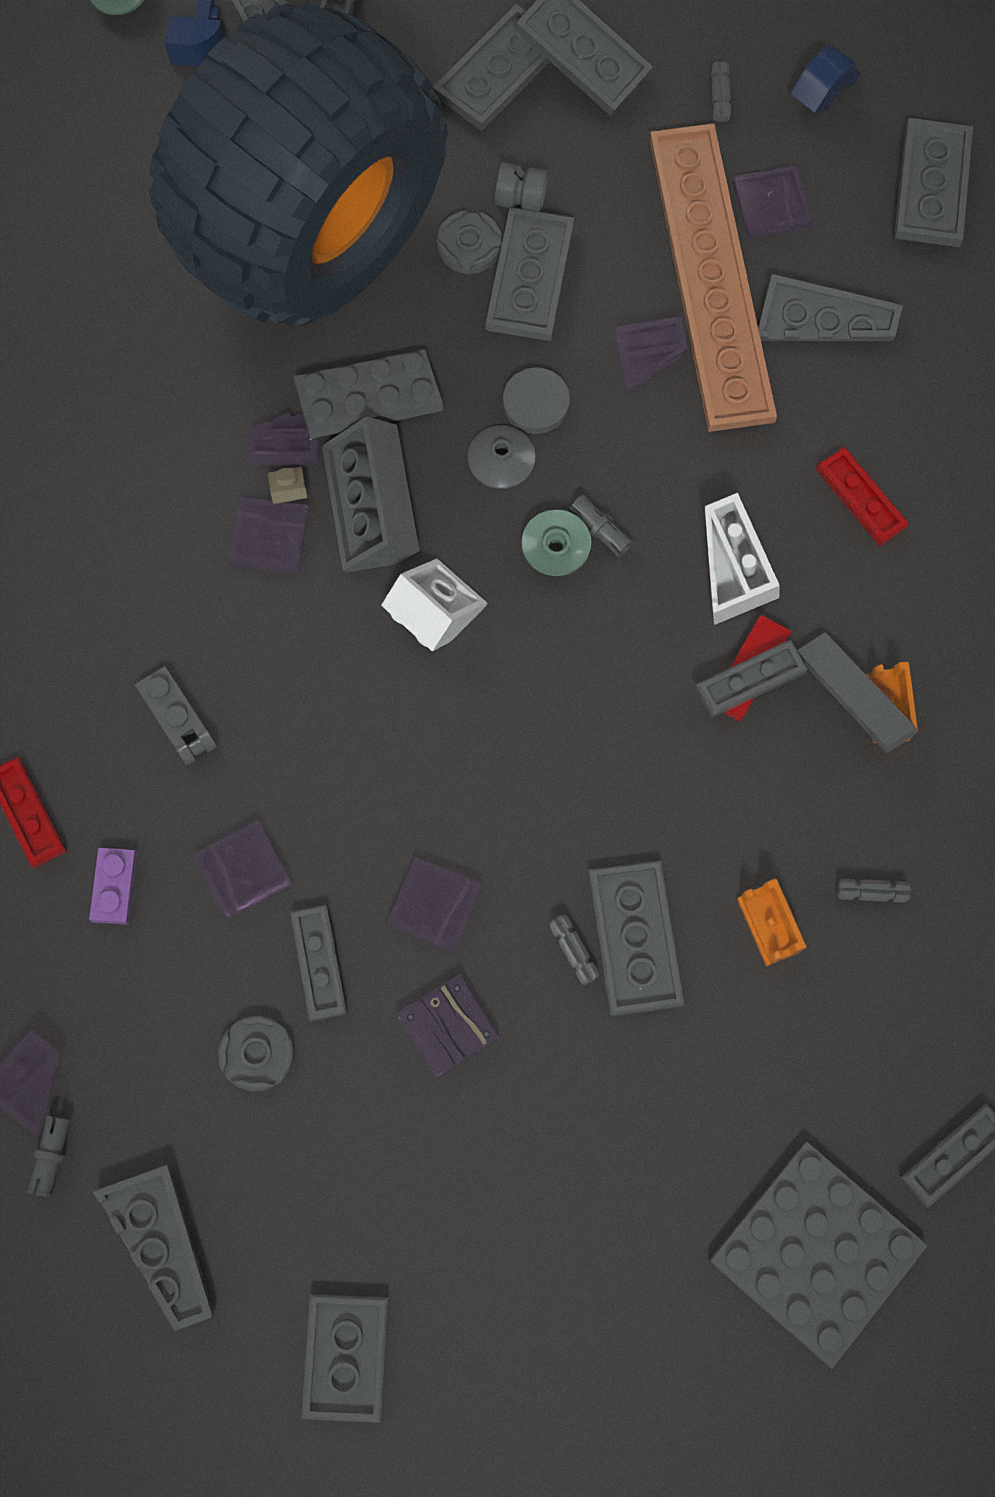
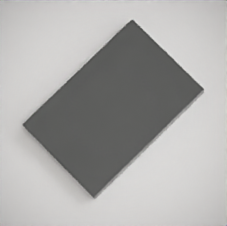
[301,1294,389,1423]

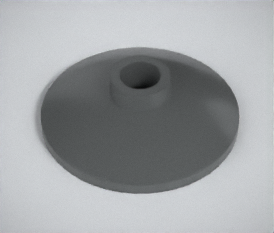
[467,425,536,489]

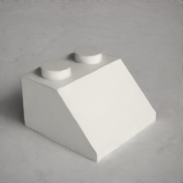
[381,559,487,651]

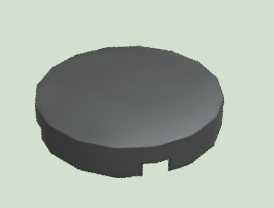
[437,210,502,274]
[503,367,570,434]
[218,1015,294,1092]

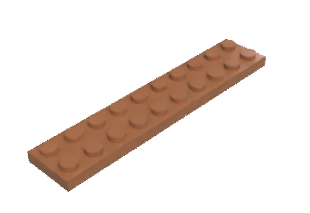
[649,124,777,432]

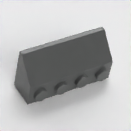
[322,417,420,572]

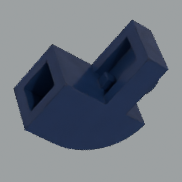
[165,0,224,66]
[791,45,861,113]

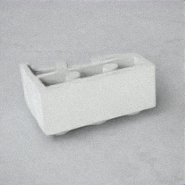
[705,493,780,625]

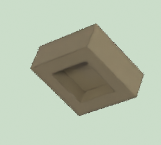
[268,467,307,504]

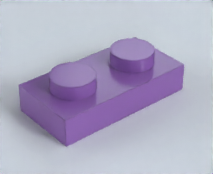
[89,848,137,925]

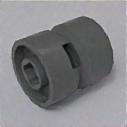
[494,162,548,212]

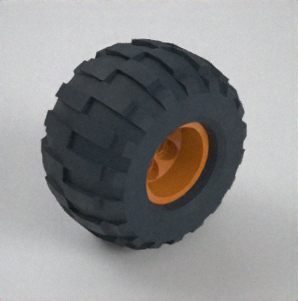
[149,3,448,326]

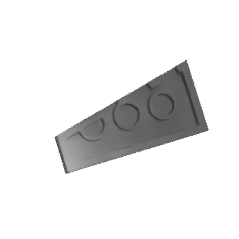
[758,274,903,341]
[93,1165,215,1331]

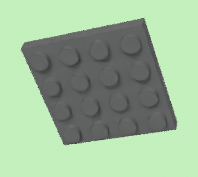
[709,1141,928,1369]

